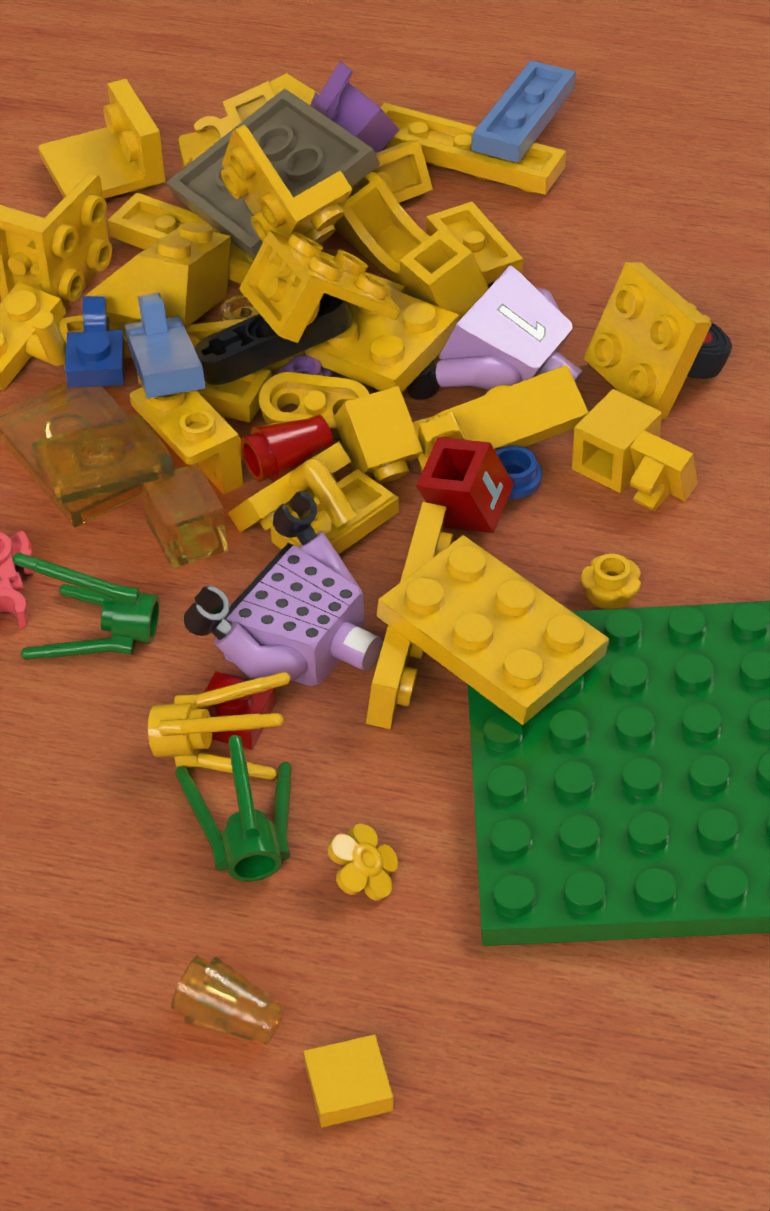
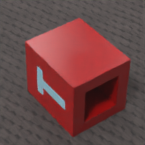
[416,437,514,533]

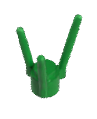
[12,553,160,660]
[175,735,292,882]

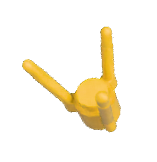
[148,672,291,780]

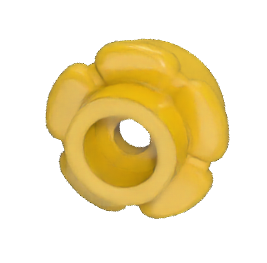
[581,554,641,609]

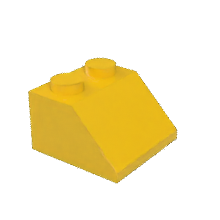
[85,222,231,328]

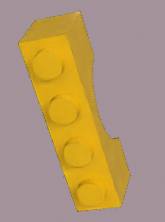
[334,171,489,320]

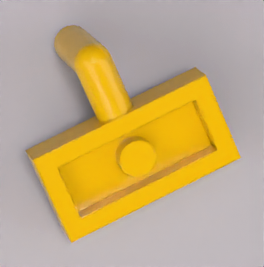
[0,282,67,391]
[228,442,357,533]

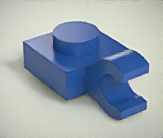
[65,295,125,388]

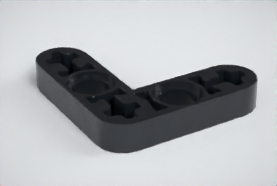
[195,293,353,385]

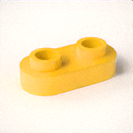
[258,372,370,440]

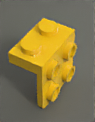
[221,125,353,244]

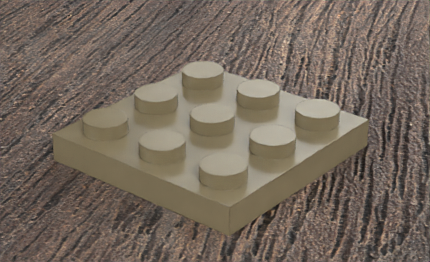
[166,88,380,259]

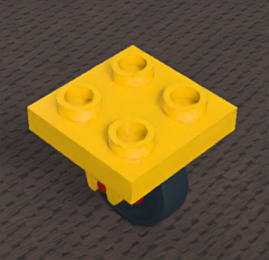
[583,262,732,420]

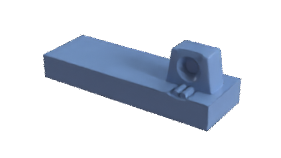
[472,60,576,163]
[125,293,206,398]

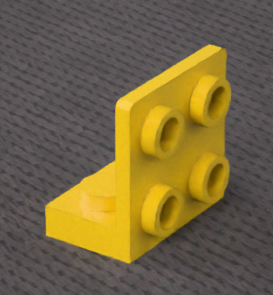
[38,79,165,199]
[0,173,112,309]
[239,230,401,343]

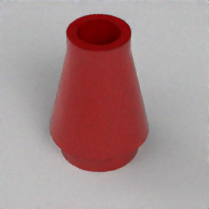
[241,414,333,482]

